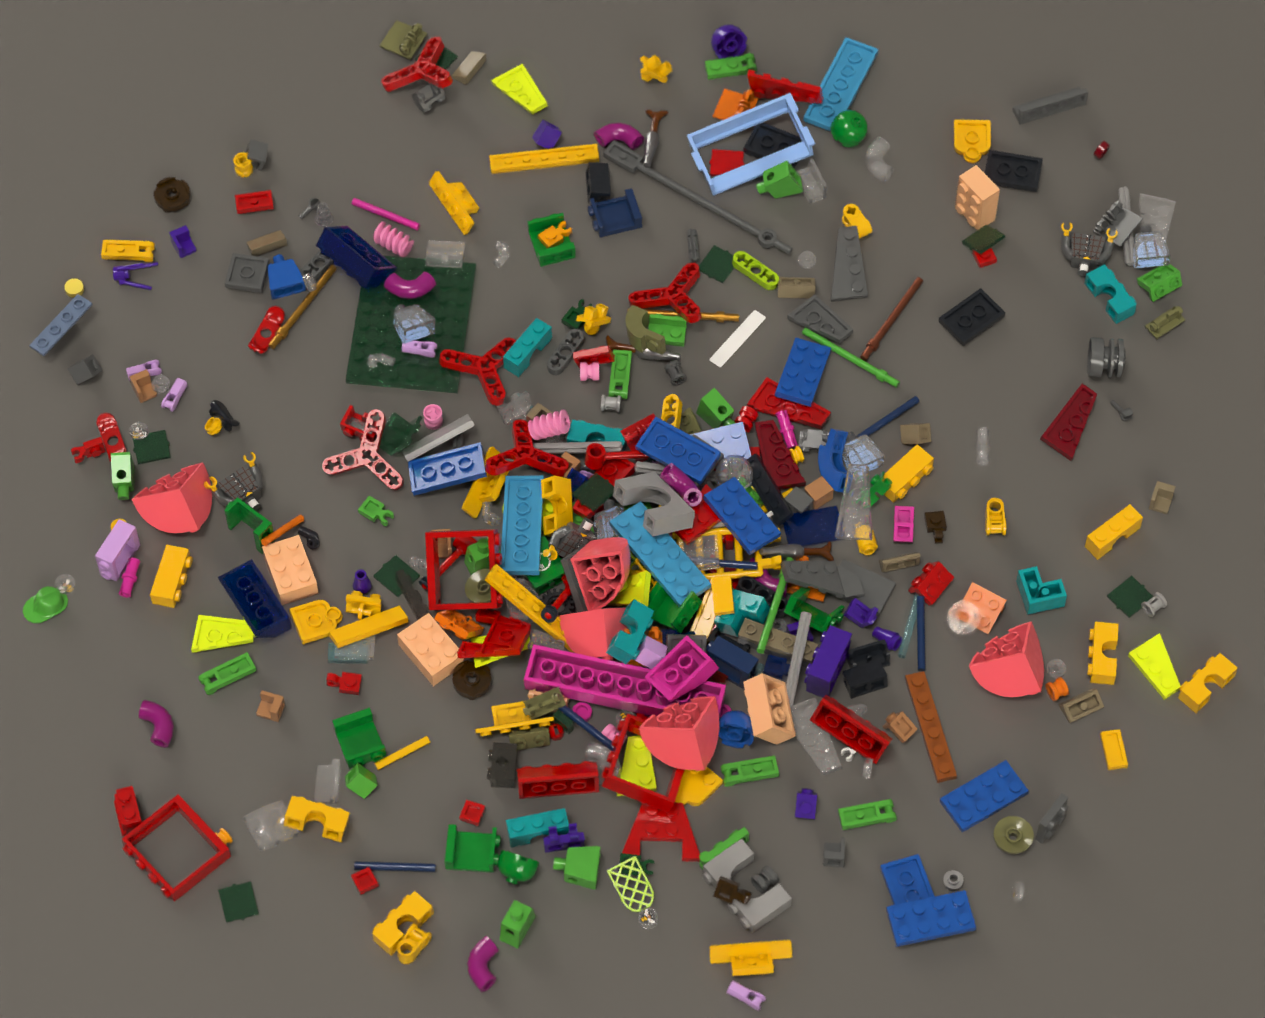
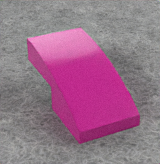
[893,506,914,543]

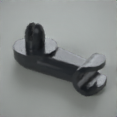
[209,400,240,431]

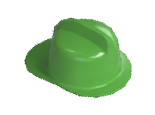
[23,586,68,623]

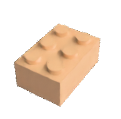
[955,165,1000,231]
[262,535,319,605]
[397,613,464,686]
[744,673,796,745]

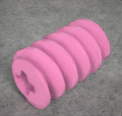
[373,221,414,258]
[528,409,570,441]

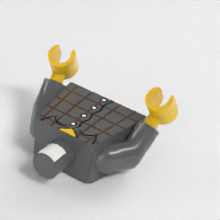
[1061,222,1118,276]
[204,452,263,511]
[543,518,596,560]

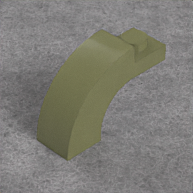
[625,305,666,355]

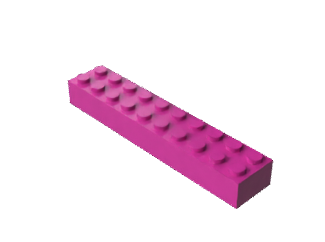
[524,644,726,719]

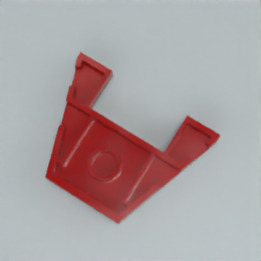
[457,609,531,658]
[622,803,700,862]

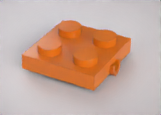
[434,610,485,640]

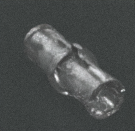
[975,427,991,466]

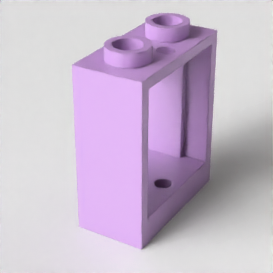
[95,519,140,582]

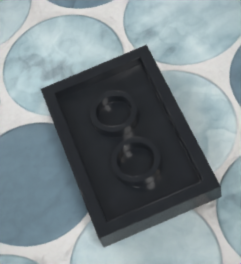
[743,122,802,168]
[985,150,1043,192]
[938,288,1006,346]

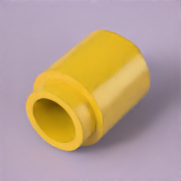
[855,525,878,555]

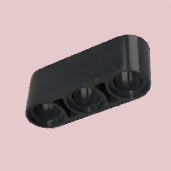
[735,576,788,621]

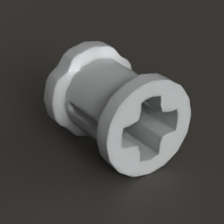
[601,394,621,412]
[1141,592,1167,617]

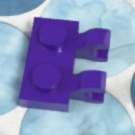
[543,823,585,853]

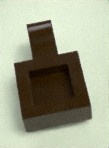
[924,511,947,544]
[713,876,752,904]

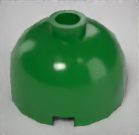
[830,110,868,147]
[498,850,539,885]

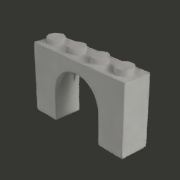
[613,471,695,536]
[702,839,792,934]

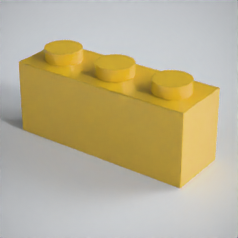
[884,445,934,503]
[150,544,192,608]

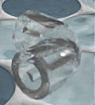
[865,136,894,183]
[585,741,621,786]

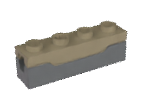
[738,618,819,668]

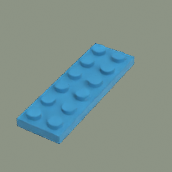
[803,37,878,131]
[500,475,544,575]
[609,501,711,607]

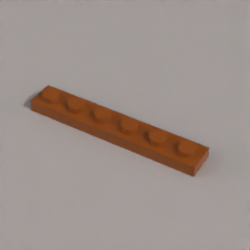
[905,671,957,783]

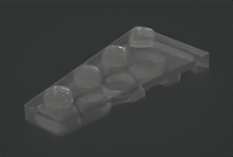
[1139,193,1176,260]
[835,464,872,540]
[790,697,842,775]

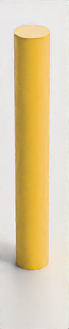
[374,736,430,770]

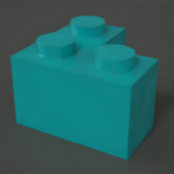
[1016,566,1067,615]
[714,589,770,637]

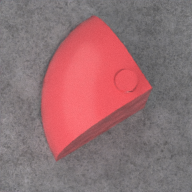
[132,462,212,533]
[570,537,631,611]
[559,608,628,660]
[969,621,1044,697]
[639,696,719,771]

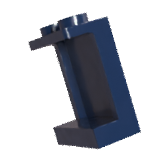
[587,188,642,238]

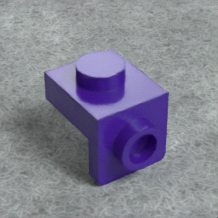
[844,598,878,628]
[795,788,817,819]

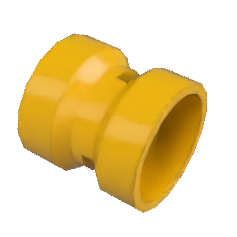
[233,152,253,177]

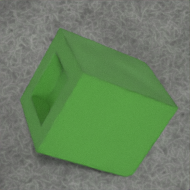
[345,763,377,798]

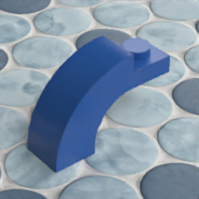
[818,428,854,493]

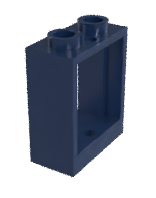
[706,636,759,690]

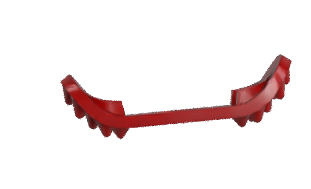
[247,306,285,354]
[96,412,127,462]

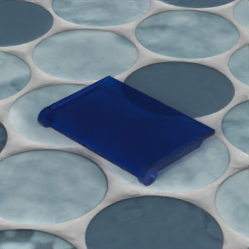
[783,506,846,547]

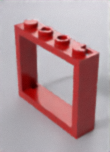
[425,529,504,610]
[601,713,685,813]
[122,794,231,902]

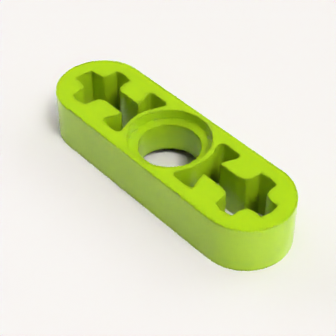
[732,251,779,290]

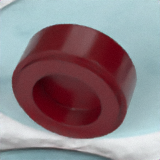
[1093,141,1110,159]

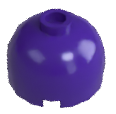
[711,24,747,59]

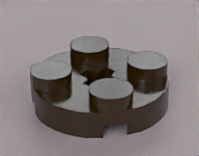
[153,177,191,213]
[452,660,492,700]

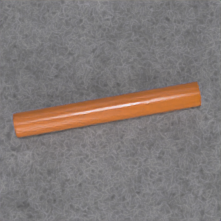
[261,515,304,546]

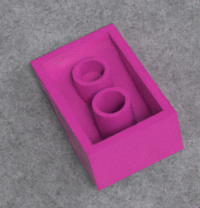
[645,635,719,702]

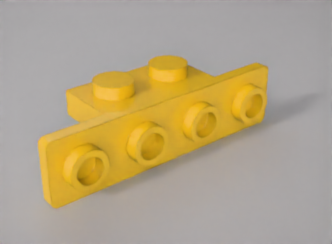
[429,171,479,235]
[462,446,509,518]
[475,701,554,736]
[710,940,792,976]

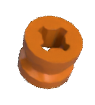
[1045,677,1069,701]

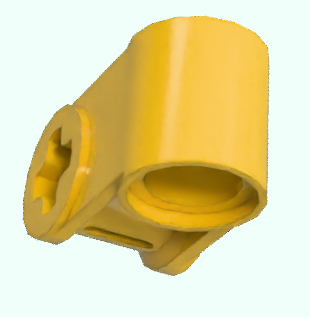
[842,204,872,239]
[985,498,1006,536]
[397,923,432,964]

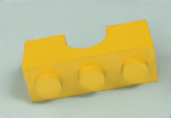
[541,475,573,537]
[1085,504,1143,560]
[1087,622,1118,685]
[1178,653,1238,713]
[284,796,350,842]
[372,891,433,956]

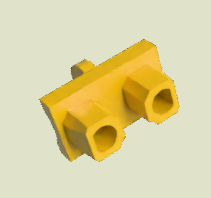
[640,55,672,83]
[576,303,611,335]
[346,591,381,620]

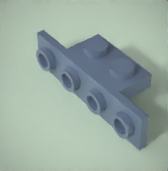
[29,294,92,356]

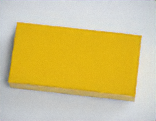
[711,575,735,616]
[1100,729,1128,770]

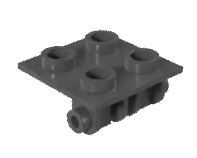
[1093,200,1143,247]

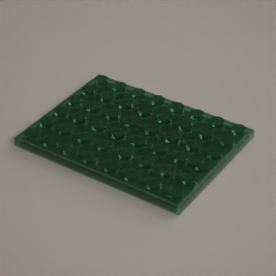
[345,254,476,393]

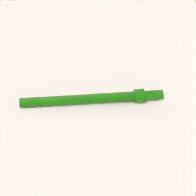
[802,327,900,388]
[756,557,794,654]

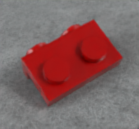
[908,561,954,605]

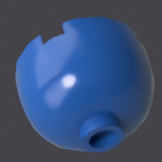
[718,710,754,748]

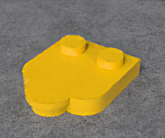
[954,120,991,163]
[289,600,342,644]
[675,766,723,806]

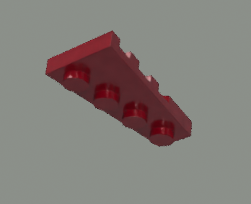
[1040,383,1097,461]
[755,420,806,490]

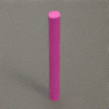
[352,198,420,230]

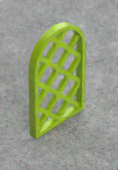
[607,856,654,912]

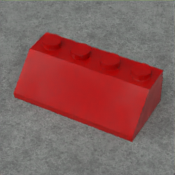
[810,695,893,764]
[517,761,599,799]

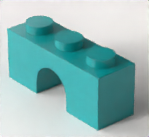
[1084,264,1137,324]
[503,318,552,377]
[567,420,627,451]
[606,599,654,664]
[506,808,569,848]

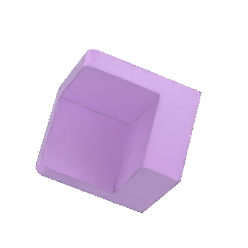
[635,636,667,669]

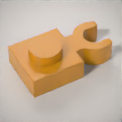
[538,221,572,249]

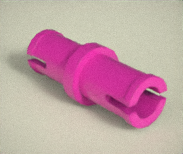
[776,410,799,449]
[118,558,140,598]

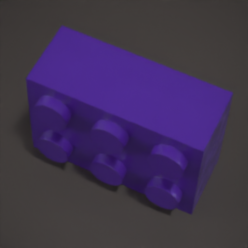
[804,625,852,698]

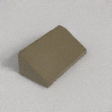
[451,51,486,85]
[246,230,287,256]
[778,277,815,299]
[879,552,920,573]
[1059,688,1104,723]

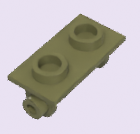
[1145,306,1185,339]
[680,407,702,435]
[523,687,566,720]
[508,726,550,751]

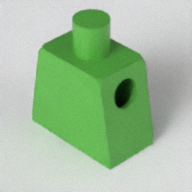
[756,161,803,199]
[696,388,735,429]
[111,452,135,500]
[464,538,501,575]
[553,846,601,890]
[500,900,536,949]

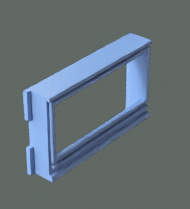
[687,93,815,196]

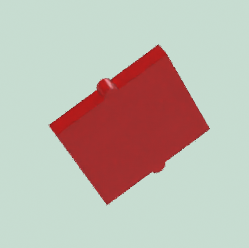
[709,149,744,176]

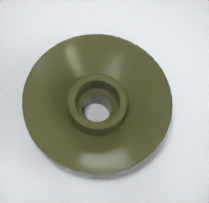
[465,569,491,602]
[993,816,1034,854]

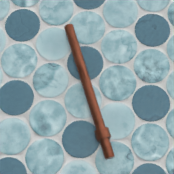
[860,277,923,361]

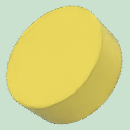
[65,279,84,298]

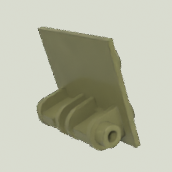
[379,20,428,60]

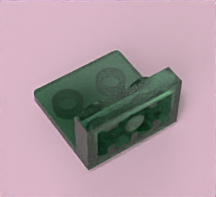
[375,412,423,456]

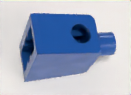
[268,254,306,300]

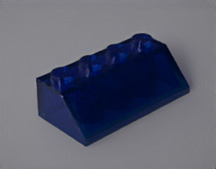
[315,226,397,288]
[218,559,292,638]

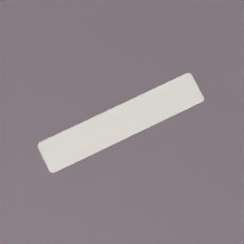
[709,310,766,367]

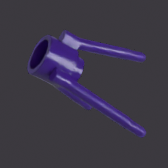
[113,262,158,290]

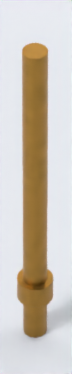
[268,265,337,349]
[627,309,739,323]

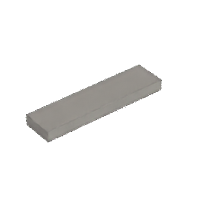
[401,414,474,461]

